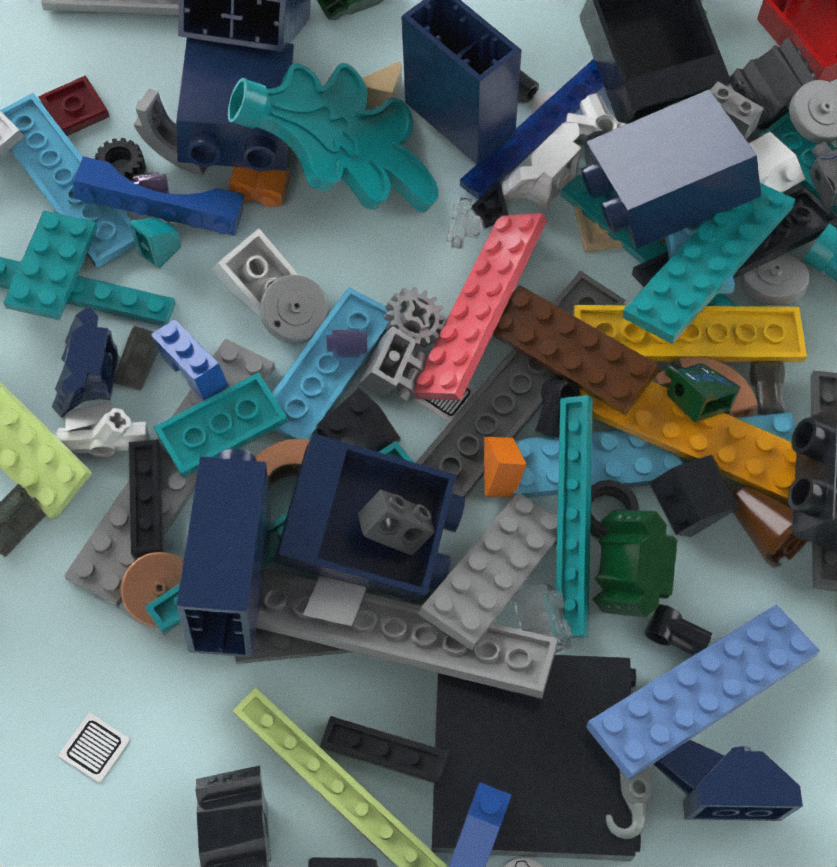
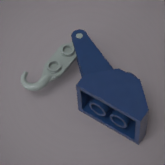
[606,740,803,839]

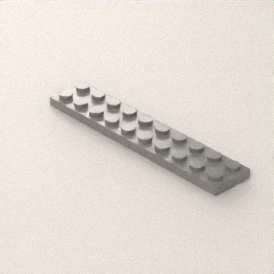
[64,338,275,607]
[257,569,558,699]

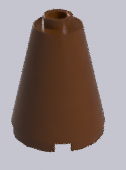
[733,486,808,568]

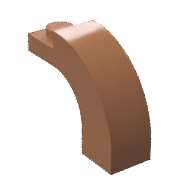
[653,357,758,418]
[255,439,309,489]

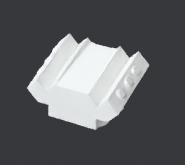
[501,123,582,209]

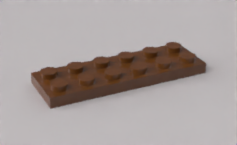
[492,285,660,416]

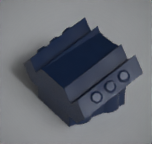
[51,306,119,417]

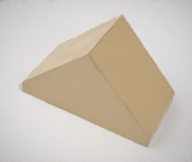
[362,61,402,107]

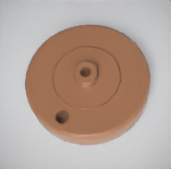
[121,552,184,628]

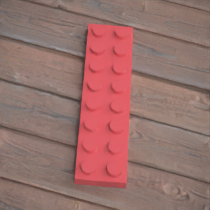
[413,213,547,401]

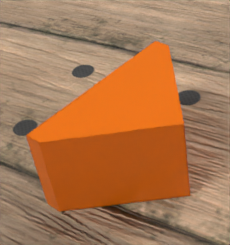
[484,437,527,498]

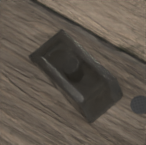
[113,326,159,391]

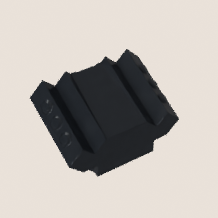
[730,37,818,129]
[195,765,271,867]

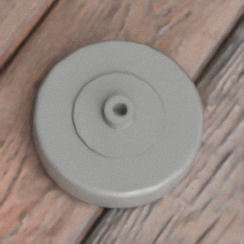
[789,80,837,143]
[740,253,810,305]
[260,275,329,344]

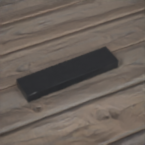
[129,439,164,558]
[319,716,451,786]

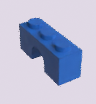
[151,319,229,401]

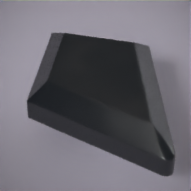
[471,182,508,229]

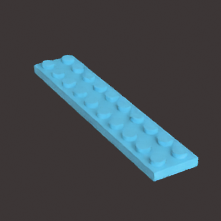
[512,412,795,499]

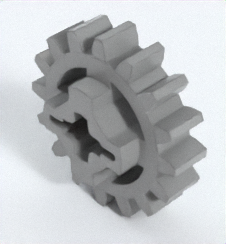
[383,287,446,349]

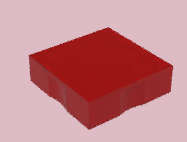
[757,0,837,82]

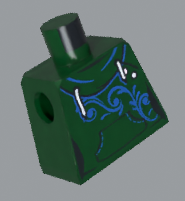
[665,361,741,422]

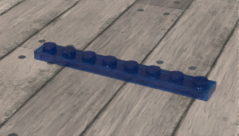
[460,58,604,199]

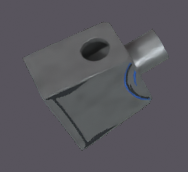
[809,142,837,208]

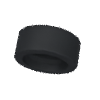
[590,480,639,539]

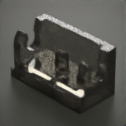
[0,484,46,557]

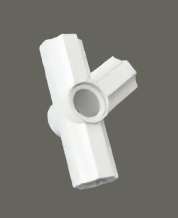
[566,93,627,140]
[56,408,150,457]

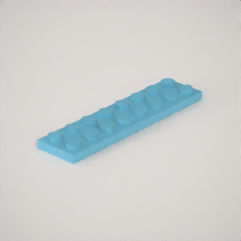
[0,93,136,269]

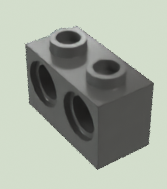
[358,489,435,555]

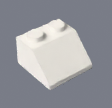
[748,132,805,193]

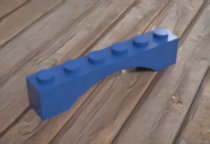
[73,156,244,236]

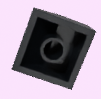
[316,388,401,452]
[649,455,741,537]

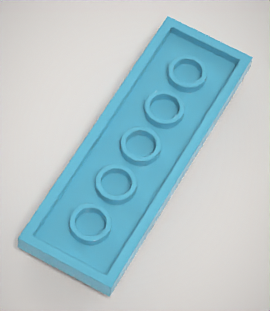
[272,287,390,439]

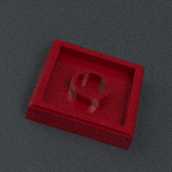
[38,75,110,136]

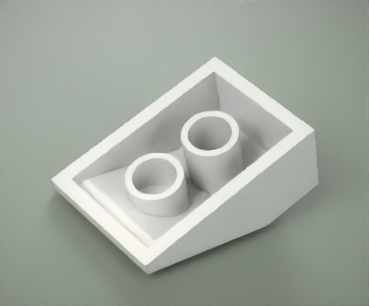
[211,228,299,318]

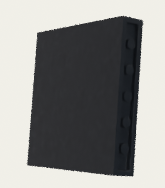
[431,655,641,861]

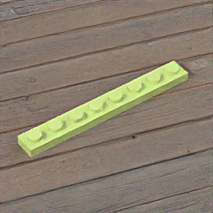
[233,687,447,867]

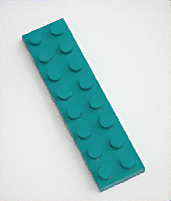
[622,183,795,344]

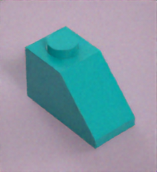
[130,217,181,269]

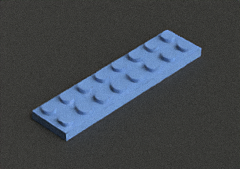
[586,604,820,780]

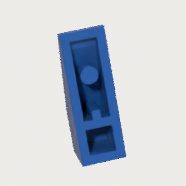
[449,782,511,867]

